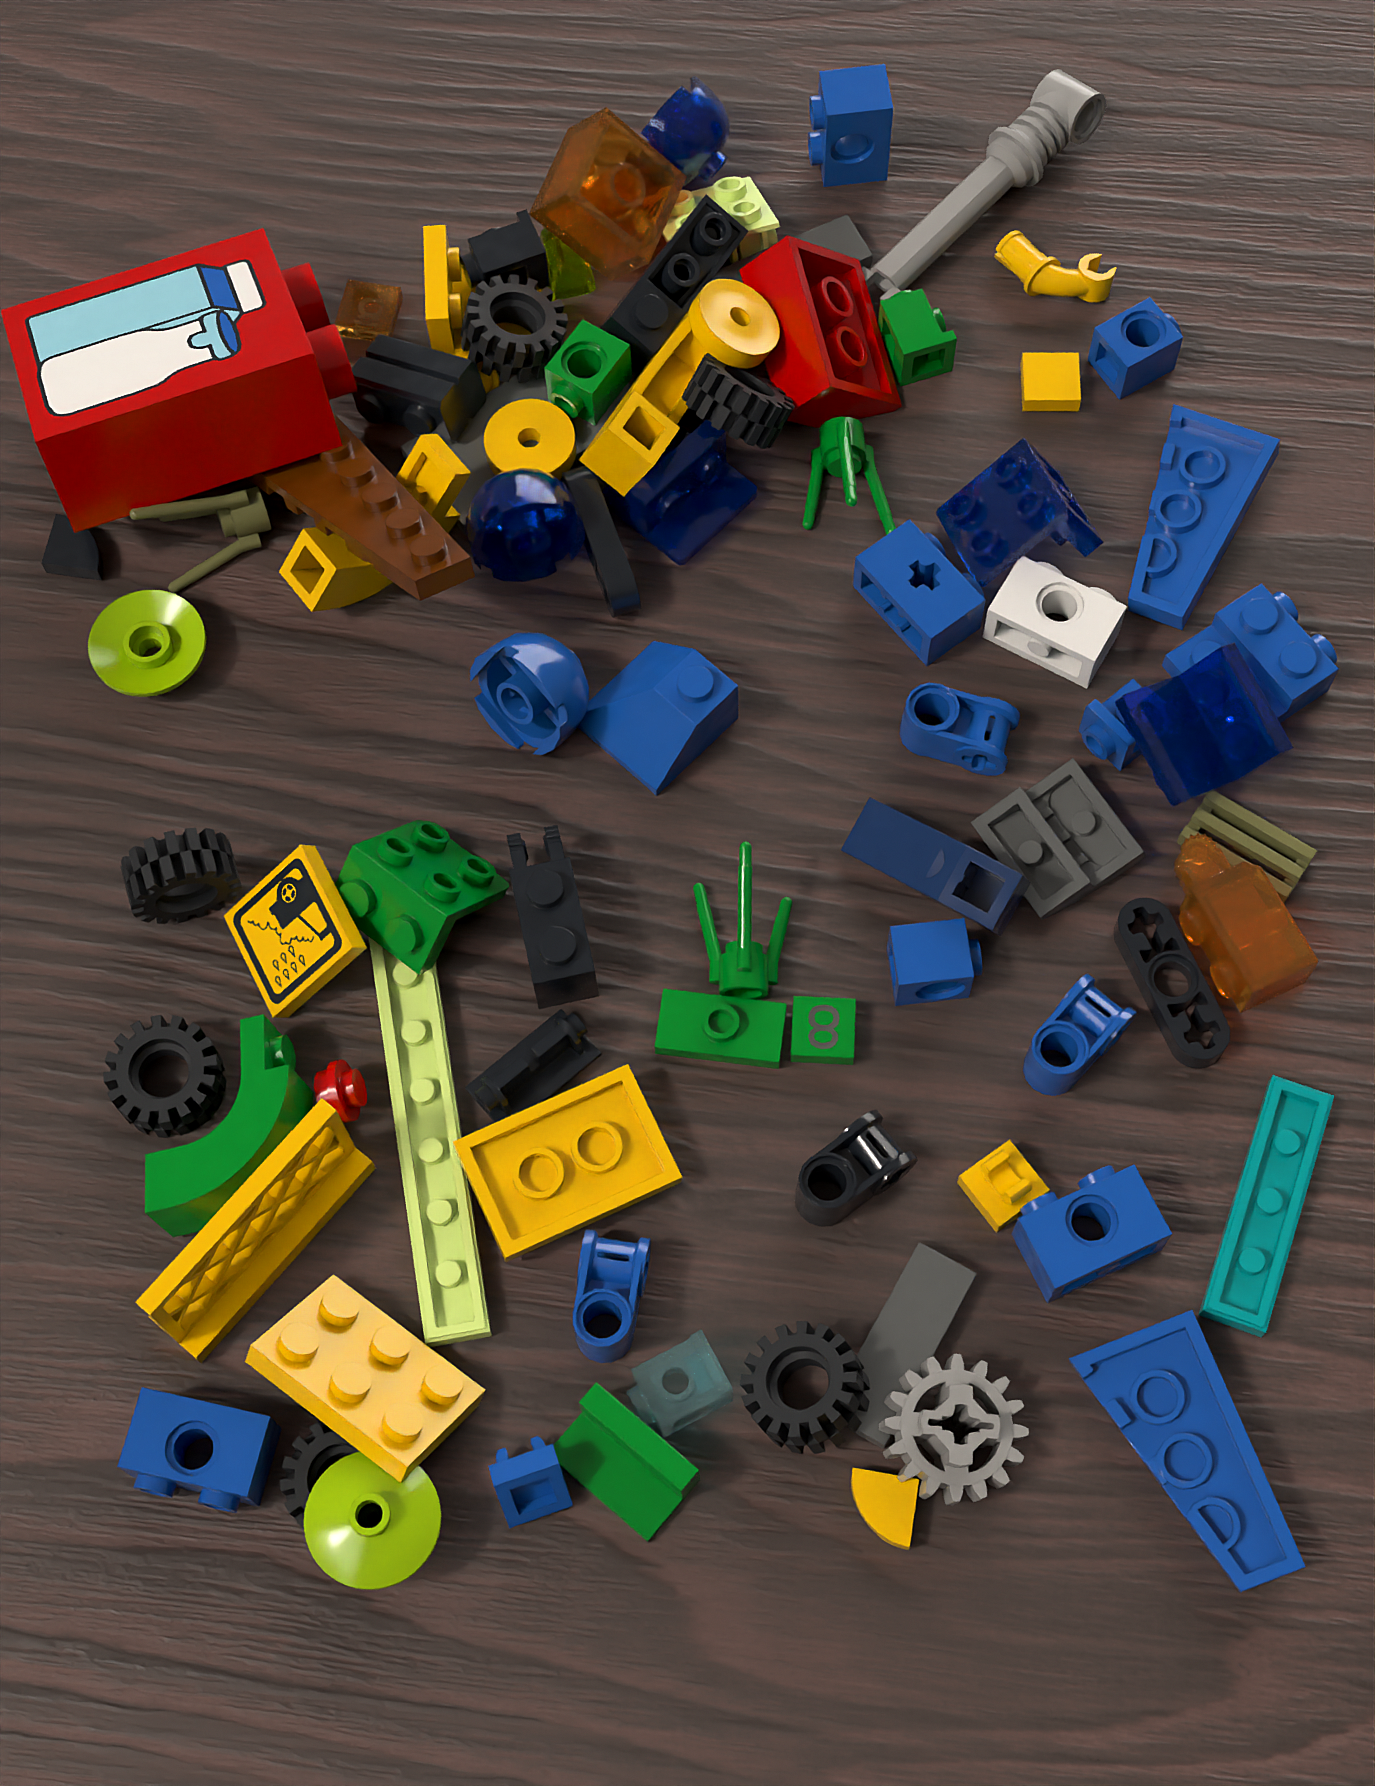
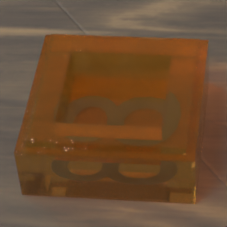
[335,279,403,341]

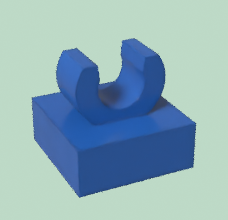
[488,1436,573,1528]

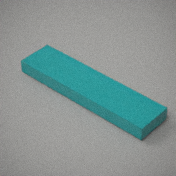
[1198,1075,1334,1338]

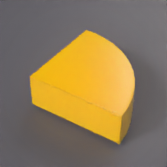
[851,1468,919,1550]

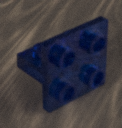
[602,420,757,566]

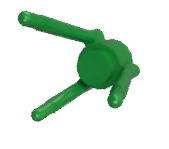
[802,417,896,535]
[693,841,792,1000]

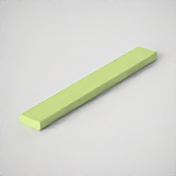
[369,937,492,1347]

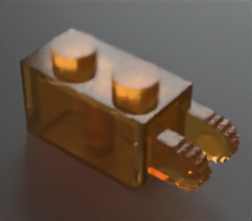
[1173,833,1319,1013]

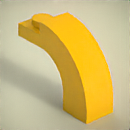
[279,434,471,612]

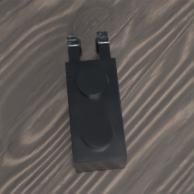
[506,825,599,1009]

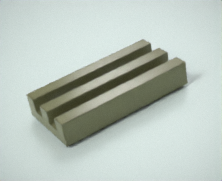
[1177,788,1317,905]

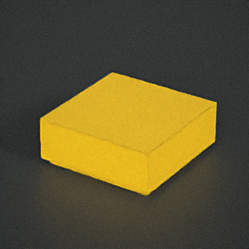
[1020,353,1081,411]

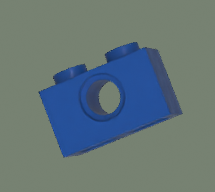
[808,64,893,187]
[1011,1165,1172,1303]
[117,1387,282,1513]

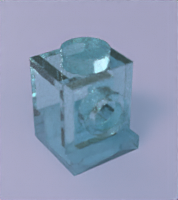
[626,1329,733,1438]

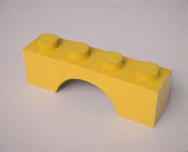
[579,310,708,496]

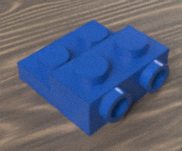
[1162,583,1339,752]

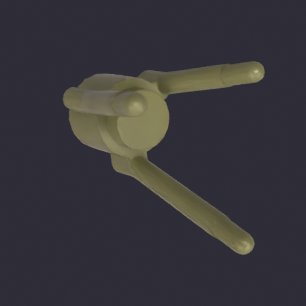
[129,486,271,593]

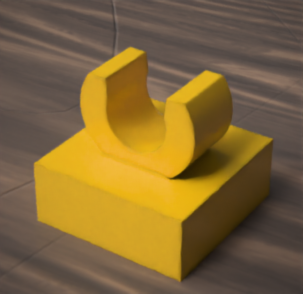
[957,1139,1050,1233]

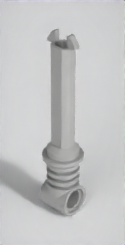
[862,69,1106,300]

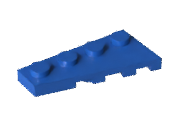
[1128,404,1280,630]
[1069,1310,1306,1593]

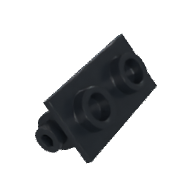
[465,1009,602,1123]

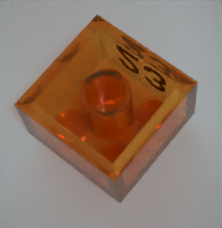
[529,107,687,281]

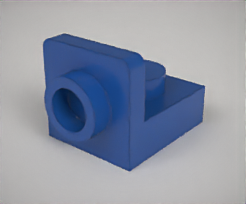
[1079,679,1175,771]

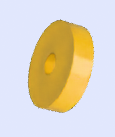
[689,279,780,368]
[484,399,576,489]

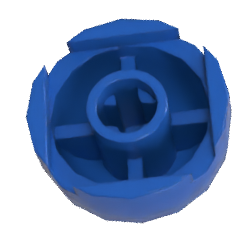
[470,632,589,755]

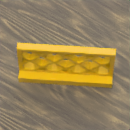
[135,1098,376,1363]

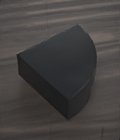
[41,514,104,581]

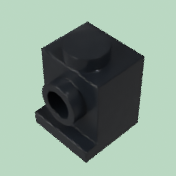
[460,209,550,290]

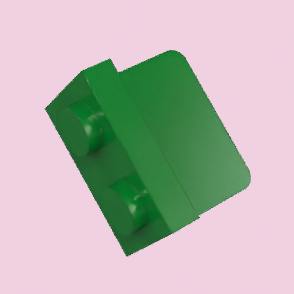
[335,820,509,975]

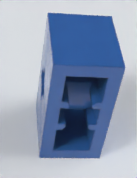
[853,519,986,666]

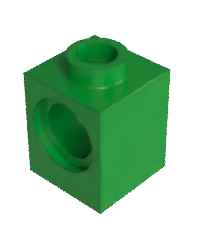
[544,319,632,426]

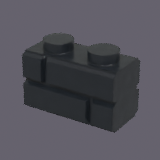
[352,334,486,442]

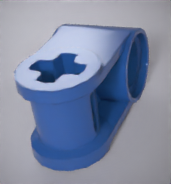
[899,682,1020,776]
[1023,973,1137,1096]
[573,1229,651,1363]

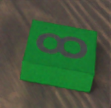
[791,996,856,1065]

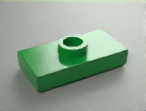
[655,988,787,1069]

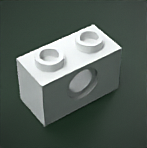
[983,555,1127,689]

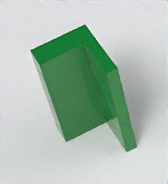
[553,1382,700,1542]

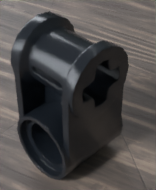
[795,1109,918,1227]

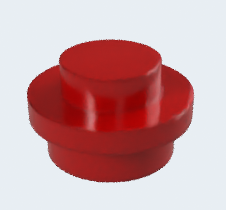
[314,1059,367,1123]

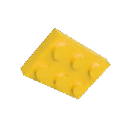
[453,1064,682,1262]
[245,1274,485,1483]

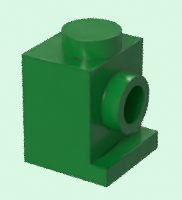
[878,289,957,387]

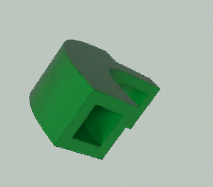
[145,1014,313,1237]

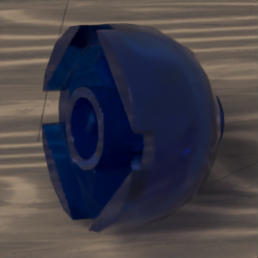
[625,76,730,188]
[466,468,586,582]

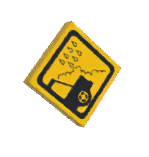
[224,845,367,1018]

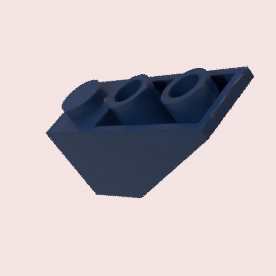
[841,797,1030,937]

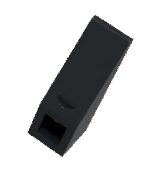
[599,194,749,373]

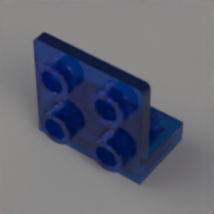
[936,438,1104,587]
[1115,642,1294,806]

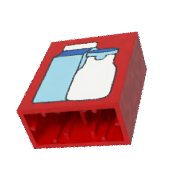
[1,228,357,533]

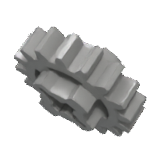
[879,1354,1029,1506]

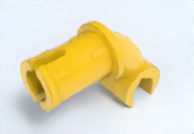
[994,230,1116,302]

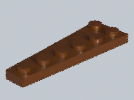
[246,413,475,601]

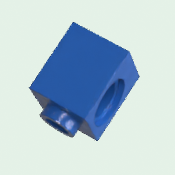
[1087,297,1183,400]
[887,918,982,1006]

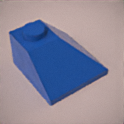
[578,641,738,796]

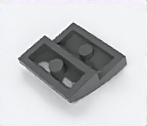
[971,758,1146,920]

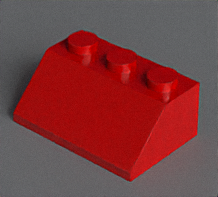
[739,235,902,428]

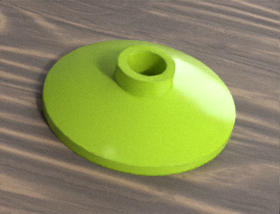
[88,590,206,697]
[304,1451,442,1590]

